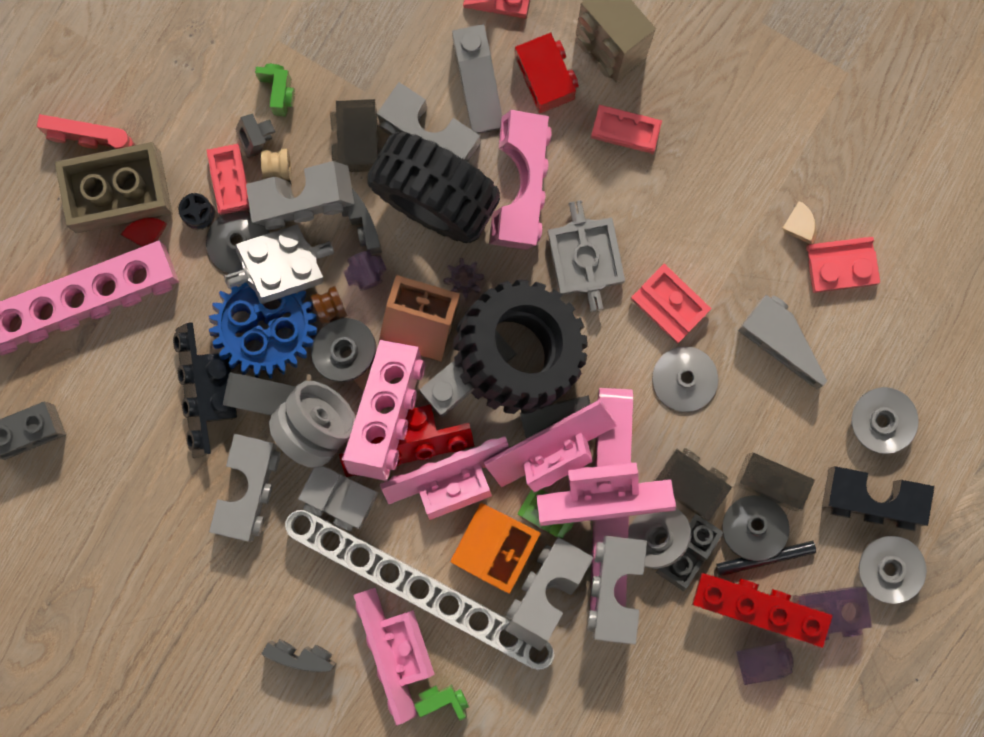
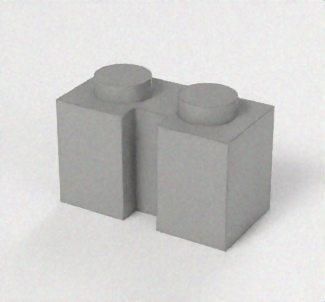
[298,466,378,532]

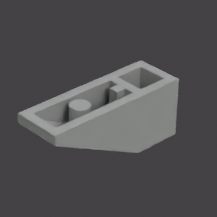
[452,24,502,134]
[738,295,827,389]
[419,330,517,418]

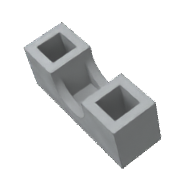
[377,82,481,161]
[246,161,354,230]
[209,434,281,542]
[587,536,647,645]
[505,537,594,651]

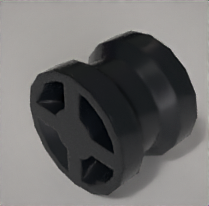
[178,193,215,230]

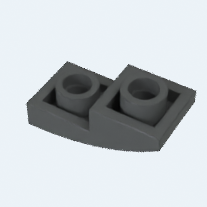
[342,188,382,255]
[223,372,296,415]
[520,395,591,439]
[656,514,724,591]
[261,639,336,672]

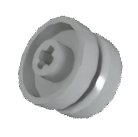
[269,381,356,468]

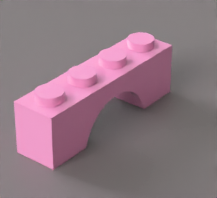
[489,110,551,250]

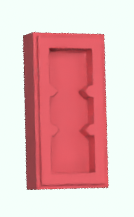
[591,105,662,154]
[206,144,250,215]

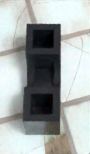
[822,466,935,531]

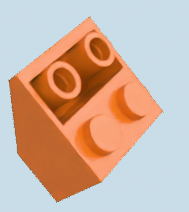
[450,503,541,594]

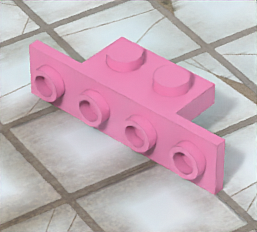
[484,399,617,493]
[380,436,509,520]
[537,463,676,526]
[354,588,435,725]

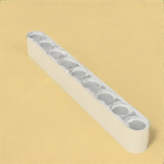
[285,510,554,670]

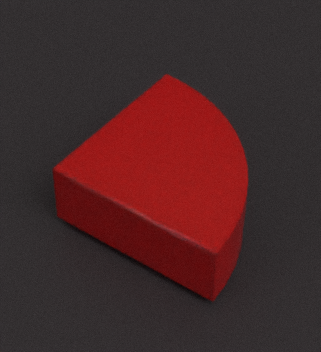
[121,218,167,247]

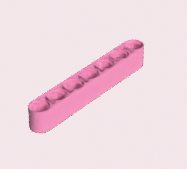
[590,388,633,611]

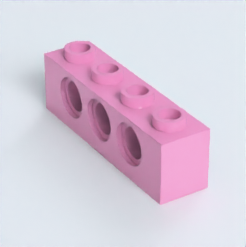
[343,340,425,481]

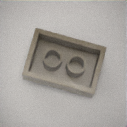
[576,0,656,82]
[55,142,173,234]

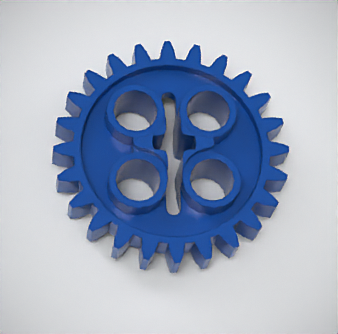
[209,283,317,378]

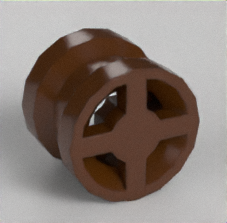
[311,286,347,326]

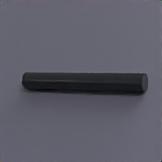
[716,540,816,577]

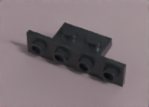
[173,322,237,458]

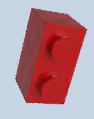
[514,32,579,114]

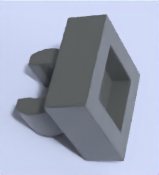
[235,113,276,158]

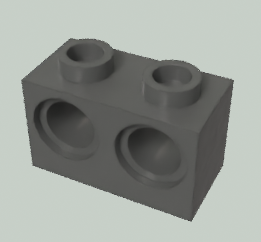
[0,401,66,460]

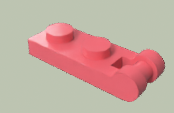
[37,114,135,149]

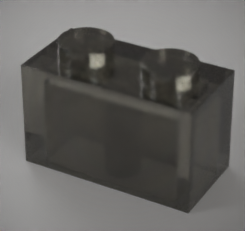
[330,99,379,172]
[652,448,732,521]
[734,452,815,511]

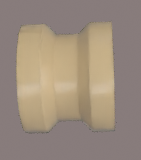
[261,148,292,181]

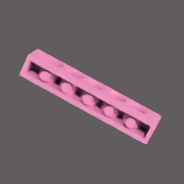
[0,240,179,355]

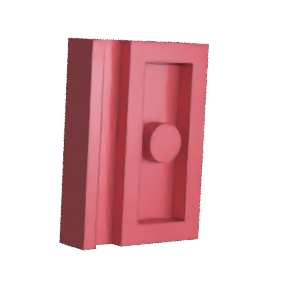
[806,237,880,293]
[630,264,712,344]

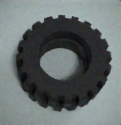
[367,131,500,244]
[453,280,588,414]

